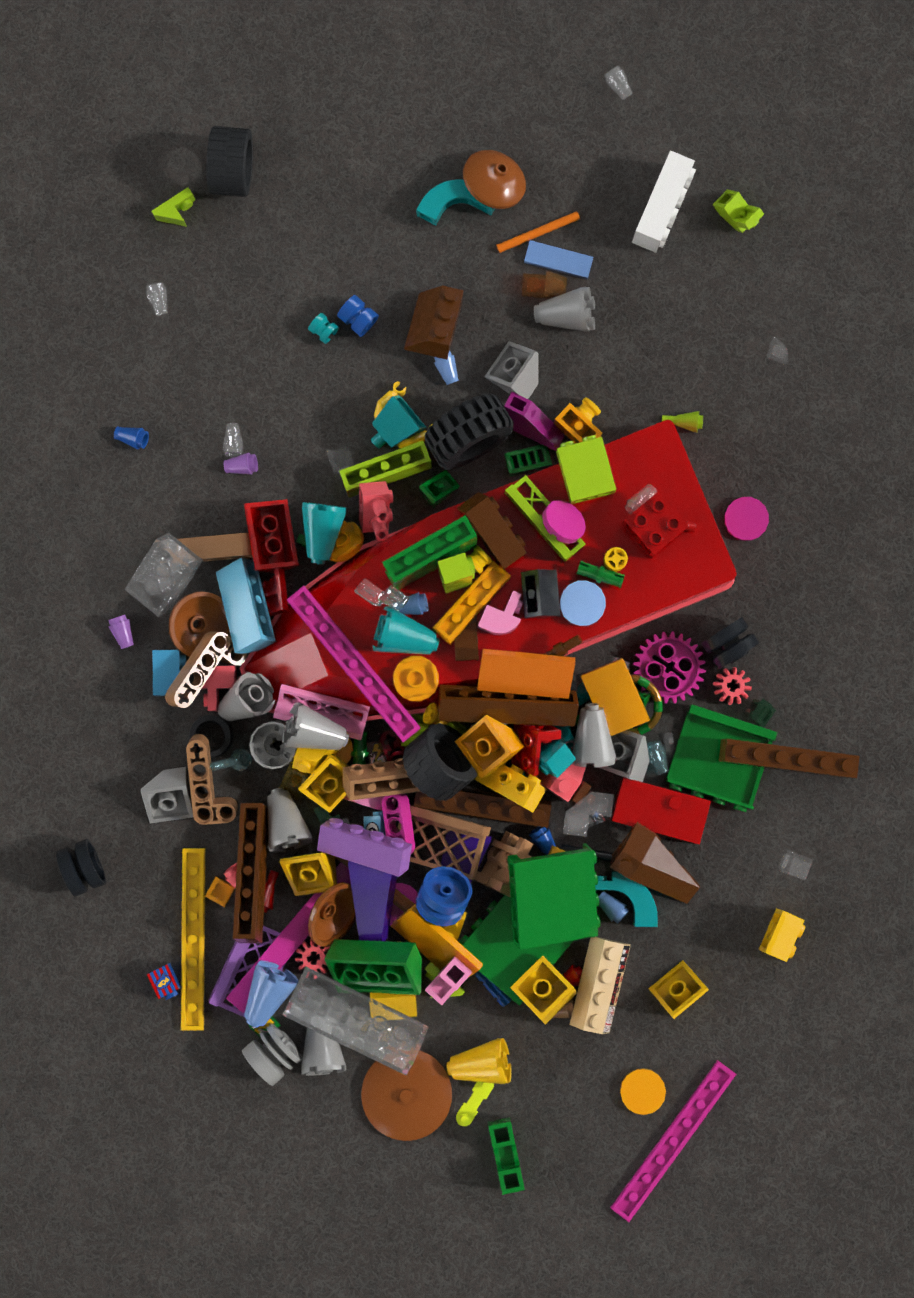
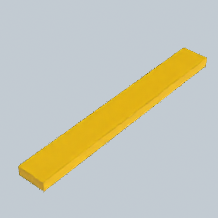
[181,848,206,1030]

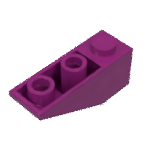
[504,392,565,451]

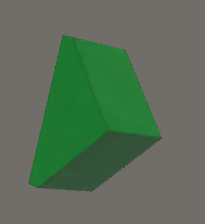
[419,470,460,508]

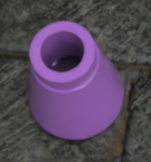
[224,453,258,475]
[108,615,134,649]

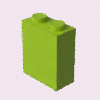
[556,435,616,504]

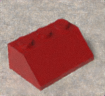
[244,499,299,572]

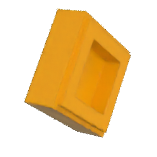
[205,876,235,907]

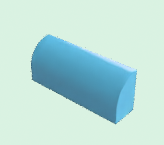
[216,557,276,654]

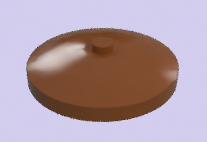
[361,1048,452,1141]

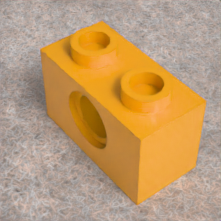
[554,403,603,444]

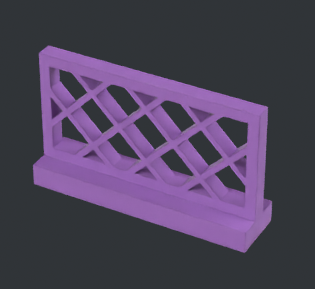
[208,925,286,1017]

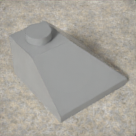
[484,341,538,399]
[593,730,649,782]
[141,767,193,823]

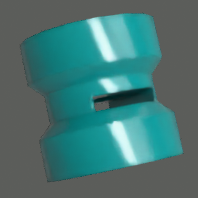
[308,313,339,344]

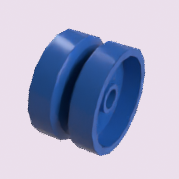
[416,866,472,927]

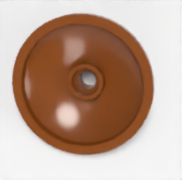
[463,150,526,209]
[169,591,231,659]
[308,882,356,947]

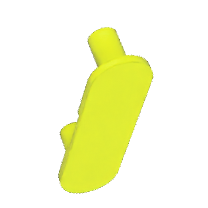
[456,1082,494,1126]

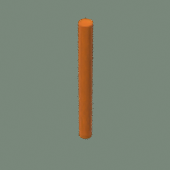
[496,211,580,253]

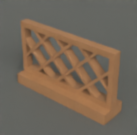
[397,804,491,880]

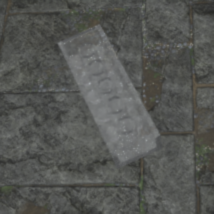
[283,967,429,1075]

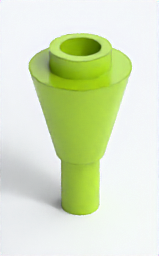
[662,411,703,433]

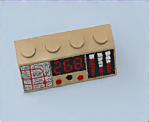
[569,937,630,1034]

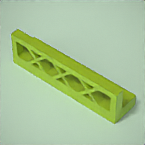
[505,475,586,562]

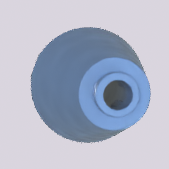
[244,960,298,1028]

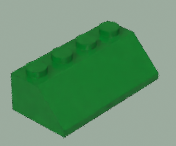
[324,939,422,995]

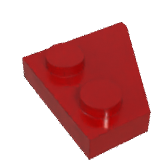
[262,568,289,617]

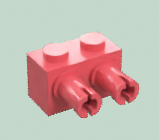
[359,481,393,541]

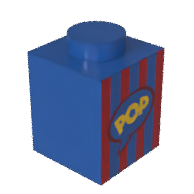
[147,963,181,1000]

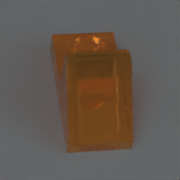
[522,271,567,299]

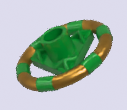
[628,674,663,735]

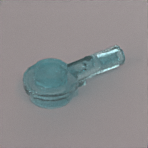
[210,749,252,771]

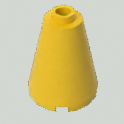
[447,1038,511,1084]

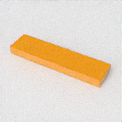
[432,561,511,644]

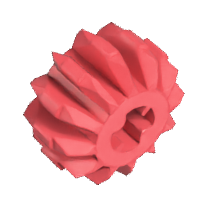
[713,667,752,705]
[295,939,331,977]

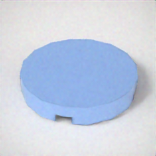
[560,580,606,626]

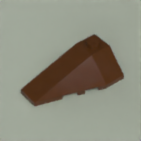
[610,822,700,904]

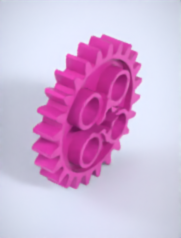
[632,631,706,704]

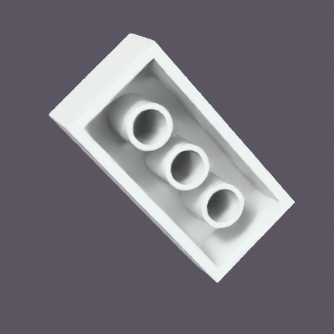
[632,150,696,253]

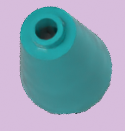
[302,502,346,564]
[373,606,439,655]

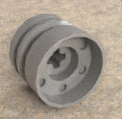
[249,720,297,769]
[242,1023,302,1086]

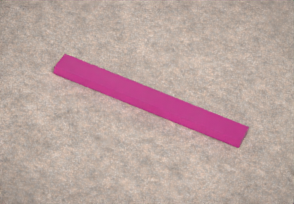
[287,586,421,743]
[226,862,351,1013]
[610,1060,737,1222]

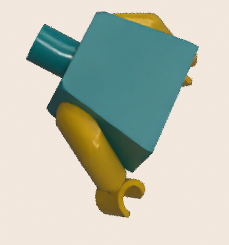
[371,381,433,449]

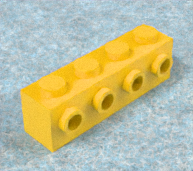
[474,762,547,813]

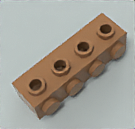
[343,758,419,801]

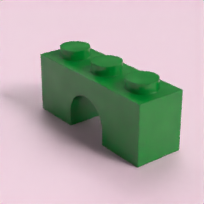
[488,1117,525,1195]

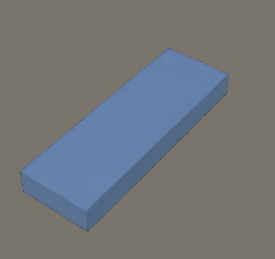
[524,240,593,280]

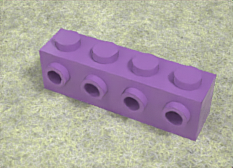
[317,818,412,877]

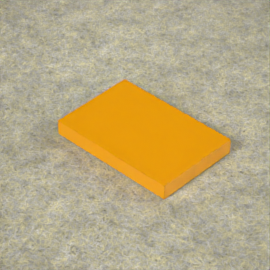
[581,658,650,736]

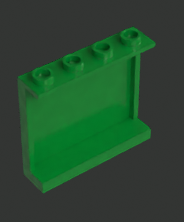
[382,515,477,592]
[665,704,778,812]
[507,843,600,950]
[459,894,574,1005]

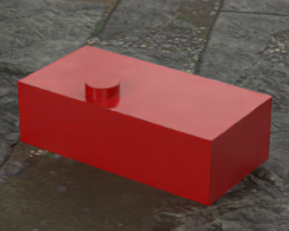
[610,777,711,845]

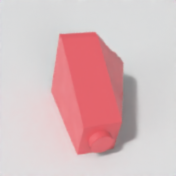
[525,764,587,802]

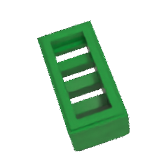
[504,444,552,477]

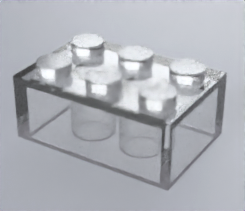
[125,533,203,617]

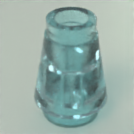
[647,740,669,775]

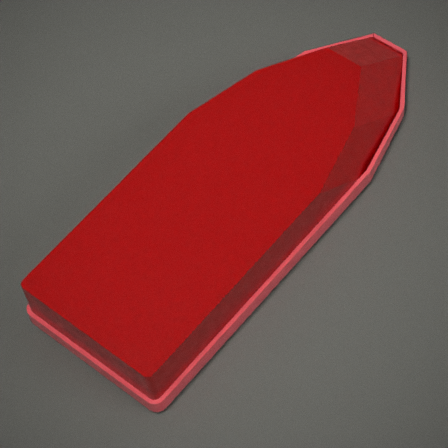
[239,420,737,722]

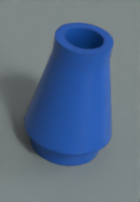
[114,426,149,450]
[529,826,556,855]

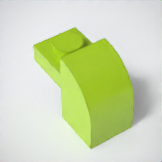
[713,189,764,233]

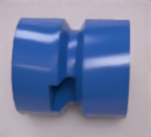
[337,295,379,337]

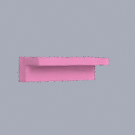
[273,684,370,740]

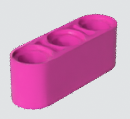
[382,793,415,854]

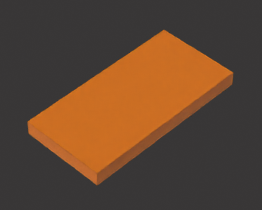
[477,649,575,699]

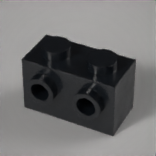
[521,569,560,619]

